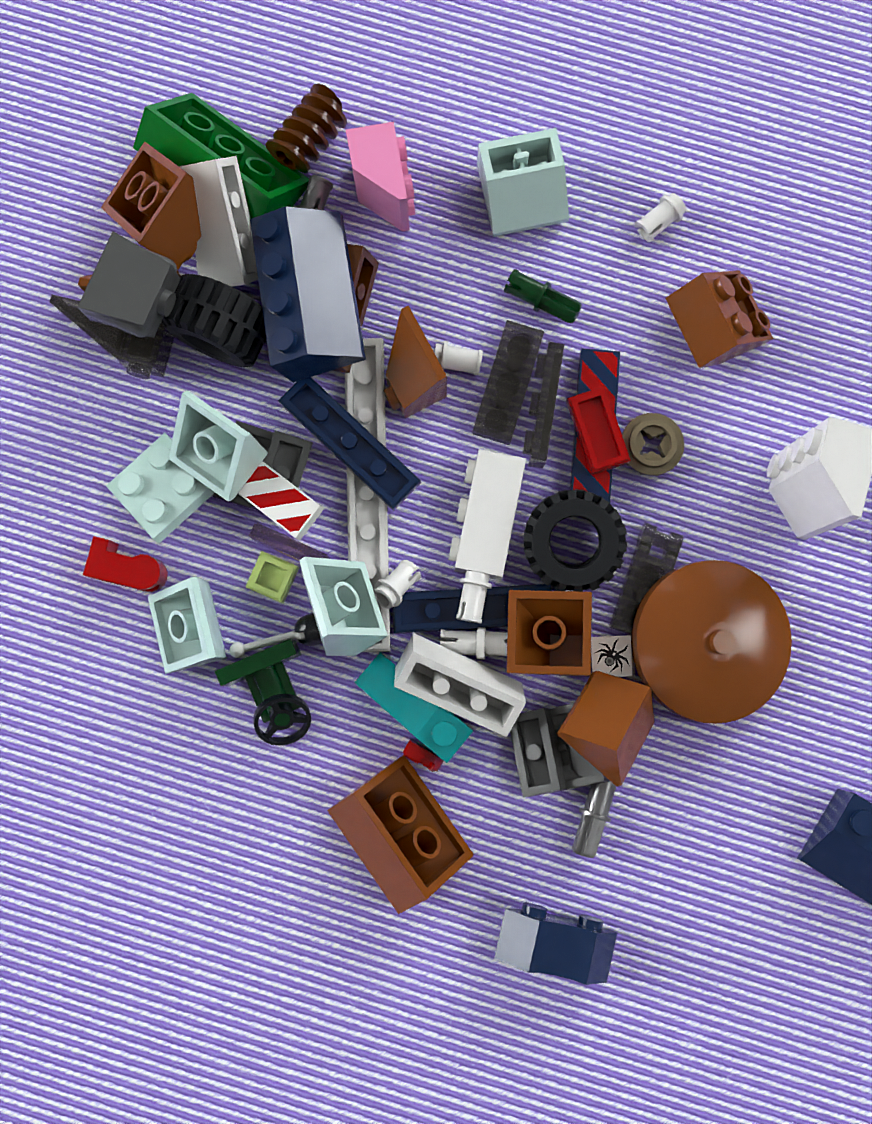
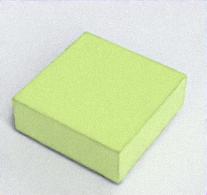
[245,551,299,604]

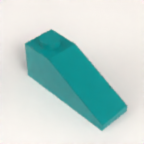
[354,652,473,763]

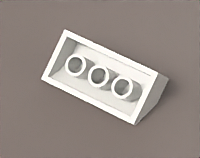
[767,417,872,540]

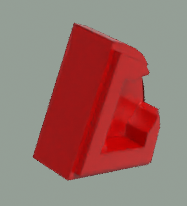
[402,738,444,772]

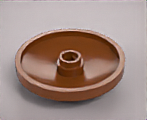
[631,560,792,724]

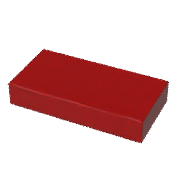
[566,386,631,475]

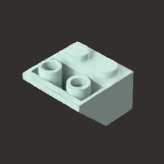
[477,128,569,237]

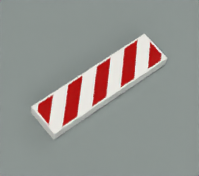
[238,461,325,541]

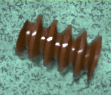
[265,83,347,173]

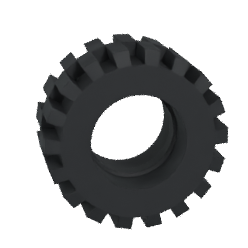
[161,274,266,367]
[523,489,627,592]

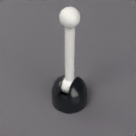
[229,613,322,658]

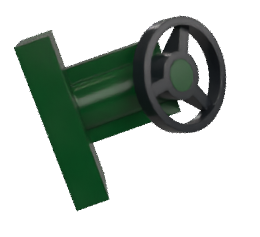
[215,639,311,746]

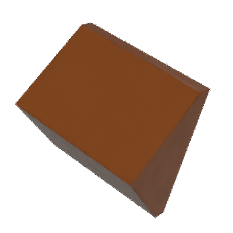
[557,671,655,787]

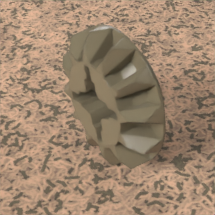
[622,413,684,476]

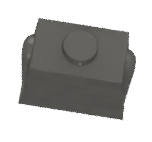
[77,231,181,338]

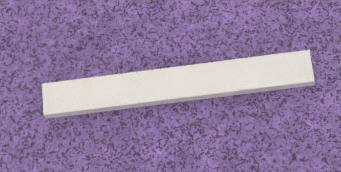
[345,338,391,652]

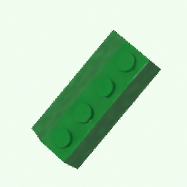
[133,93,309,219]

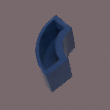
[494,902,617,985]

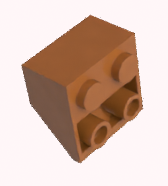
[665,270,774,368]

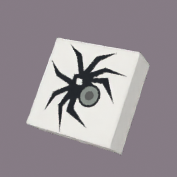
[591,635,635,677]

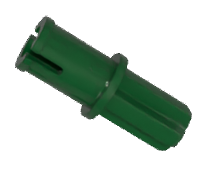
[504,269,582,323]

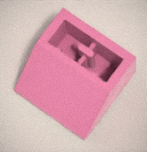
[346,121,415,231]

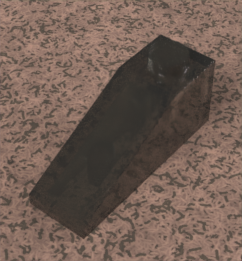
[49,294,175,380]

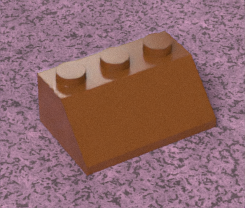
[101,142,202,270]
[327,755,474,914]

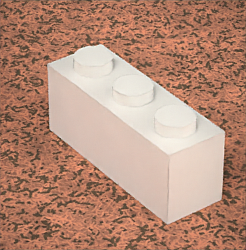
[180,156,258,287]
[448,449,526,581]
[394,633,526,737]

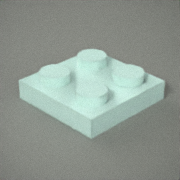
[106,433,215,543]

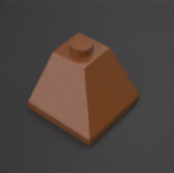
[383,305,447,419]
[507,590,592,677]

